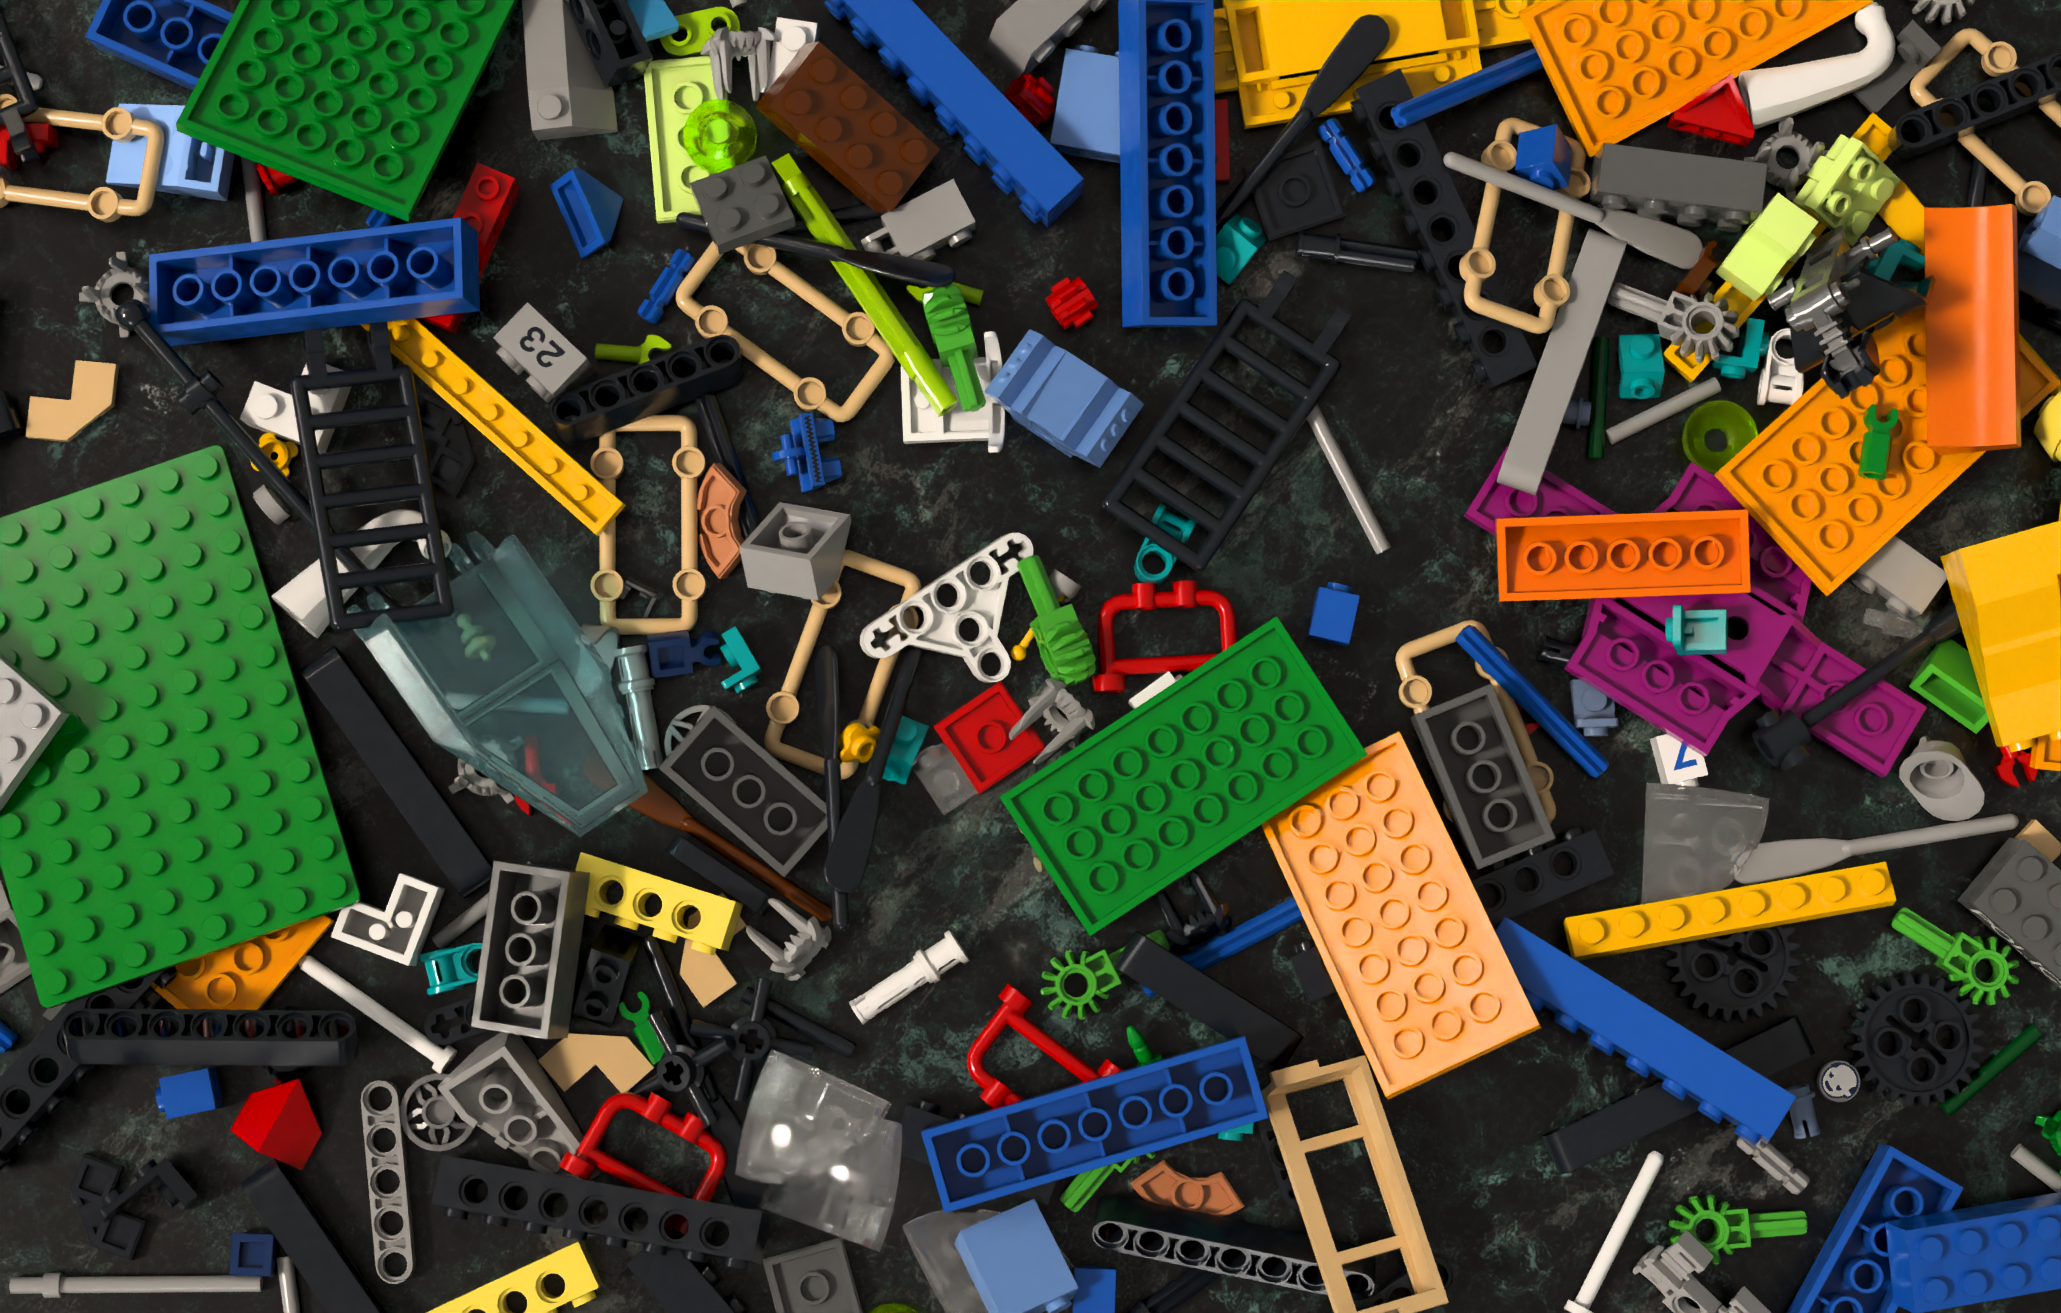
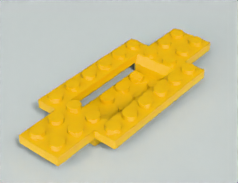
[1214,0,1539,129]

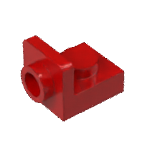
[0,123,58,170]

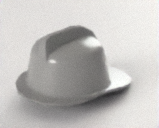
[1899,735,1985,821]

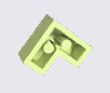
[1715,193,1818,302]

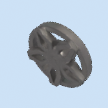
[400,1073,475,1151]

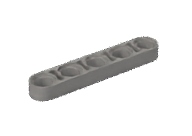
[361,1080,416,1284]

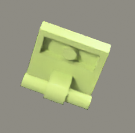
[1792,134,1900,247]

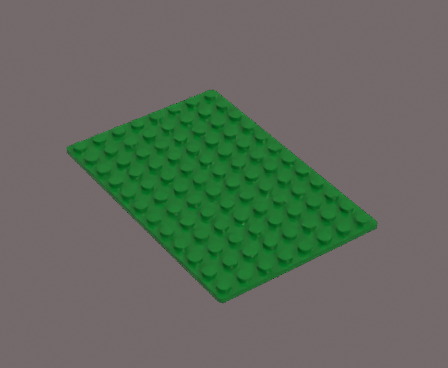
[0,445,361,1009]

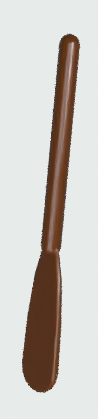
[583,750,833,922]

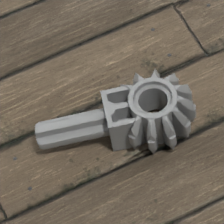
[1608,283,1740,364]

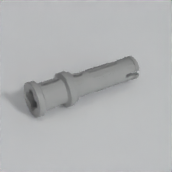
[612,644,663,771]

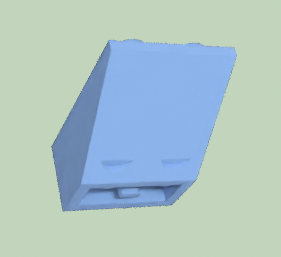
[106,103,235,201]

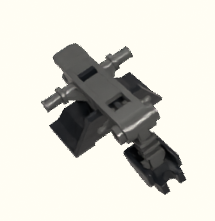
[1767,225,1936,400]

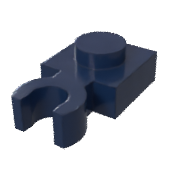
[647,630,721,678]

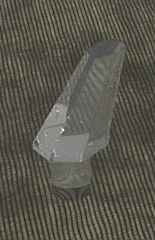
[1863,608,1924,638]

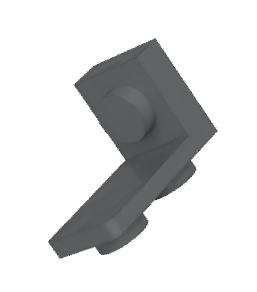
[1851,20,1942,114]

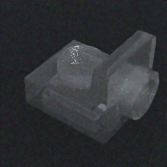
[912,743,978,815]

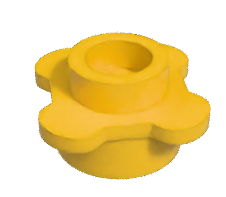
[251,433,298,477]
[839,723,880,763]

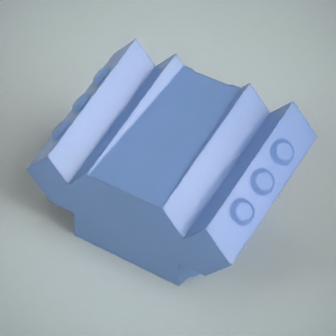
[984,329,1144,468]

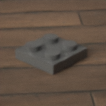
[690,155,796,254]

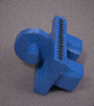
[771,412,842,493]

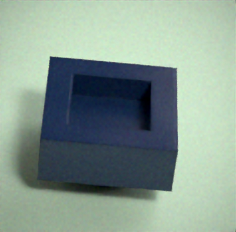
[229,1233,277,1277]

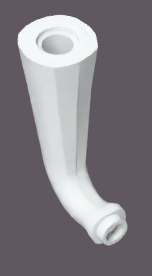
[1738,2,1896,130]
[271,509,452,639]

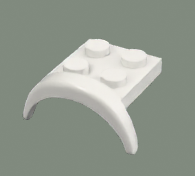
[901,331,1005,453]

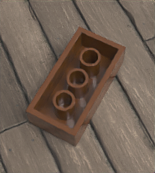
[755,41,940,213]

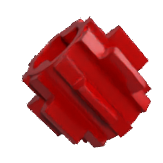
[1004,73,1057,127]
[1045,276,1099,329]

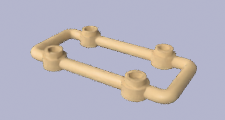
[1910,28,2061,217]
[0,94,164,223]
[1459,117,1591,334]
[675,241,895,422]
[590,415,707,635]
[764,550,921,780]
[1395,620,1556,824]

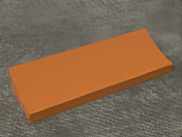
[1924,204,2021,455]
[1495,509,1751,602]

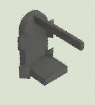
[620,577,659,618]

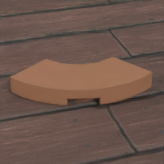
[697,463,747,579]
[1130,1159,1244,1217]

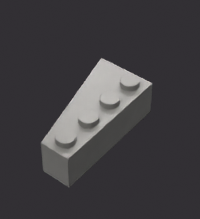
[983,0,1108,80]

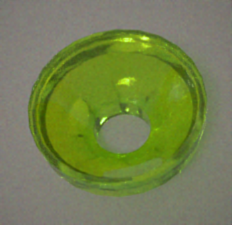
[683,99,757,174]
[1682,400,1758,474]

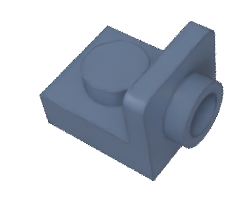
[1570,679,1619,737]

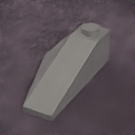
[522,0,618,141]

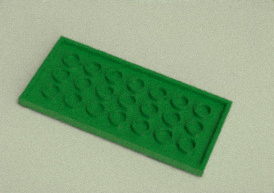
[999,616,1368,936]

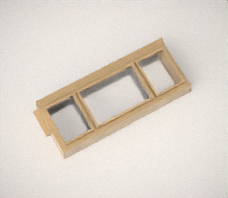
[1261,1055,1449,1313]

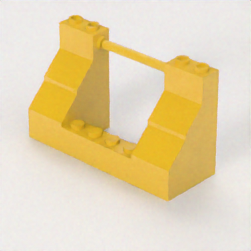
[1941,520,2061,753]

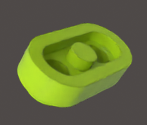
[660,7,741,59]

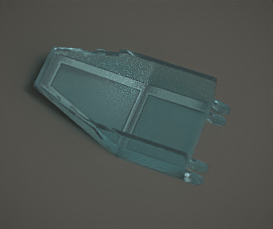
[346,531,648,837]

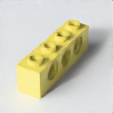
[575,852,743,956]
[427,1241,603,1313]

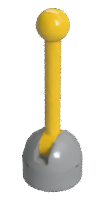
[1011,569,1082,661]

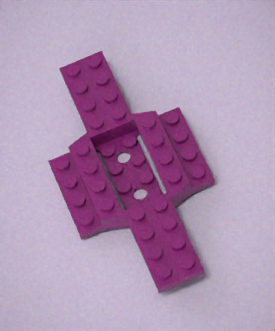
[1463,446,1927,778]

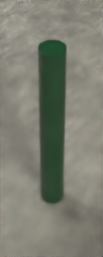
[1587,337,1610,460]
[1939,1024,2043,1117]

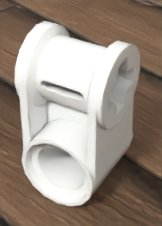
[1757,328,1804,405]

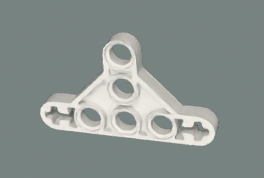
[860,533,1033,683]

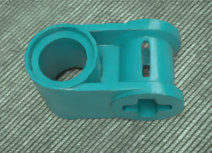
[1134,504,1196,585]
[419,943,482,996]

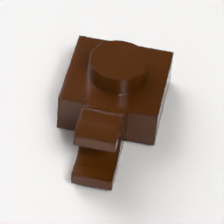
[1668,240,1725,300]

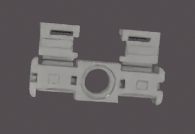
[1633,1230,1771,1313]

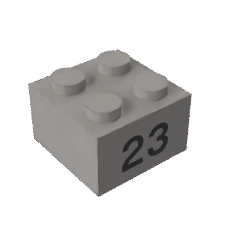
[493,302,596,403]

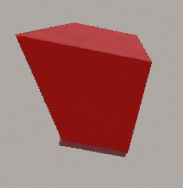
[1667,73,1755,147]
[230,1079,323,1170]

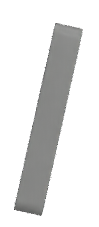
[1496,228,1628,496]

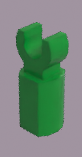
[1858,404,1899,480]
[618,991,665,1065]

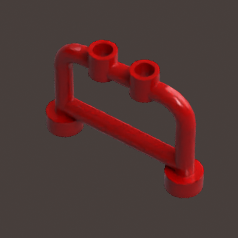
[1092,580,1238,694]
[967,983,1123,1108]
[559,1092,727,1235]

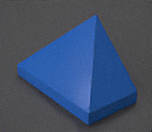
[549,167,624,259]

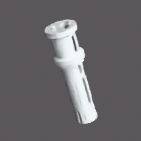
[849,930,970,1025]

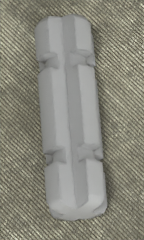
[1736,1137,1810,1195]

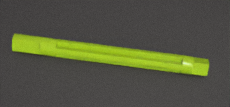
[771,153,958,417]

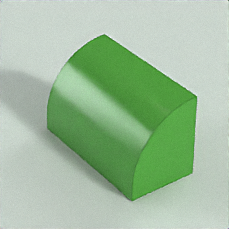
[1909,638,1989,734]

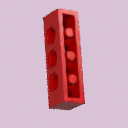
[418,162,521,335]

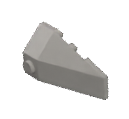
[438,1032,603,1181]

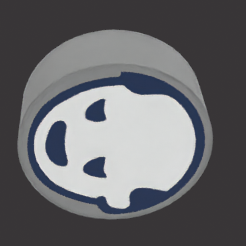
[253,484,291,524]
[1816,1060,1860,1102]

